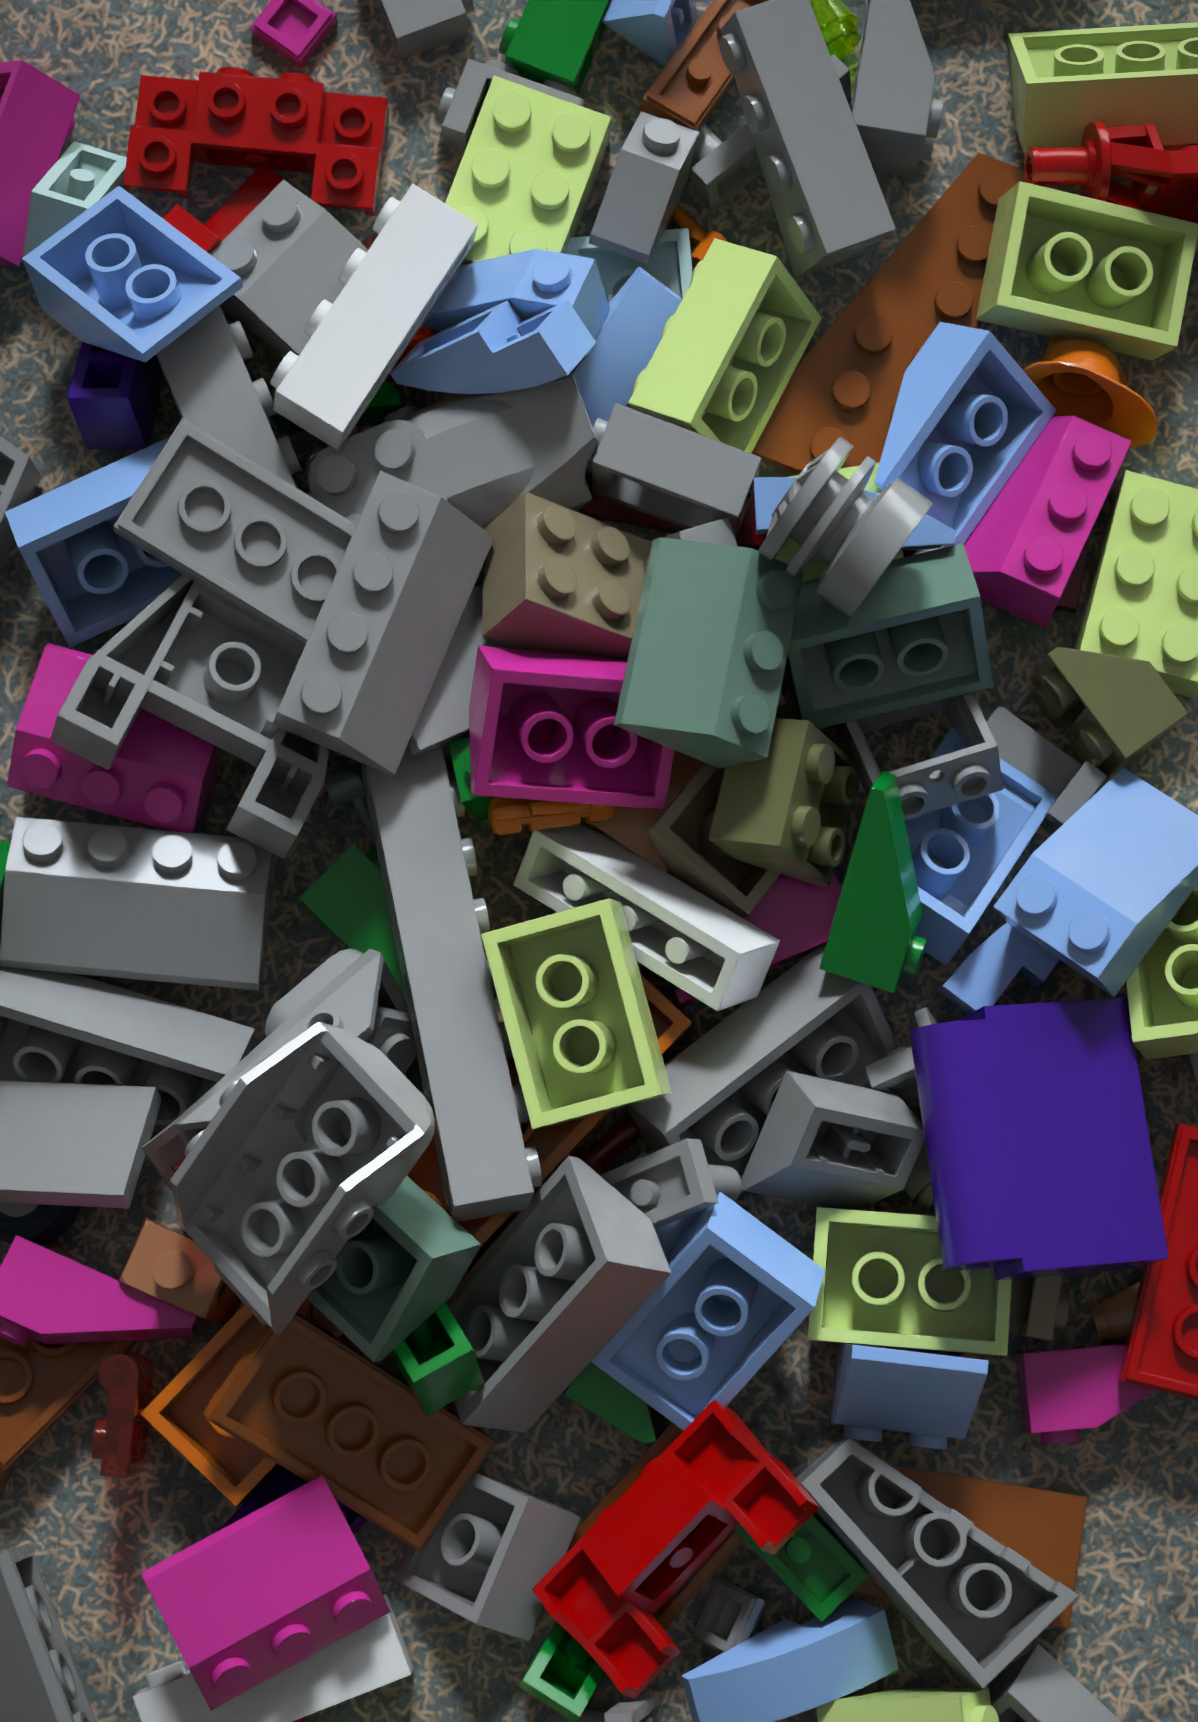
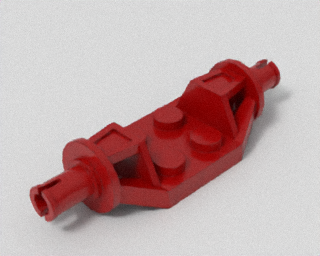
[1024,121,1198,224]

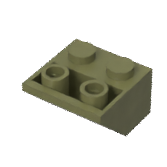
[1031,647,1188,779]
[708,718,859,887]

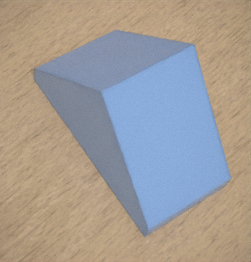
[602,0,698,66]

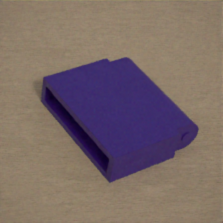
[909,998,1169,1281]

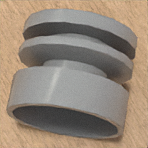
[758,436,933,618]

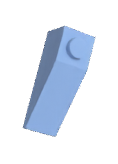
[422,249,610,358]

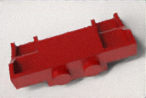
[123,67,389,216]
[532,1399,820,1700]

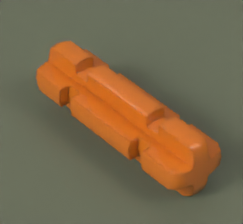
[488,797,615,835]

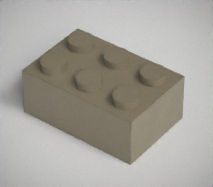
[482,491,652,659]

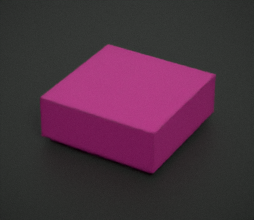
[250,0,337,68]

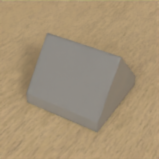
[691,1576,770,1654]

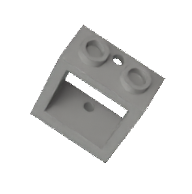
[586,403,761,539]
[836,693,1003,820]

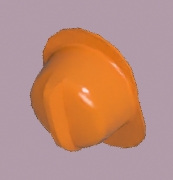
[1022,336,1159,448]

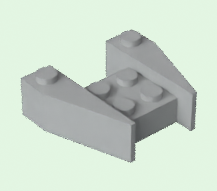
[50,574,329,859]

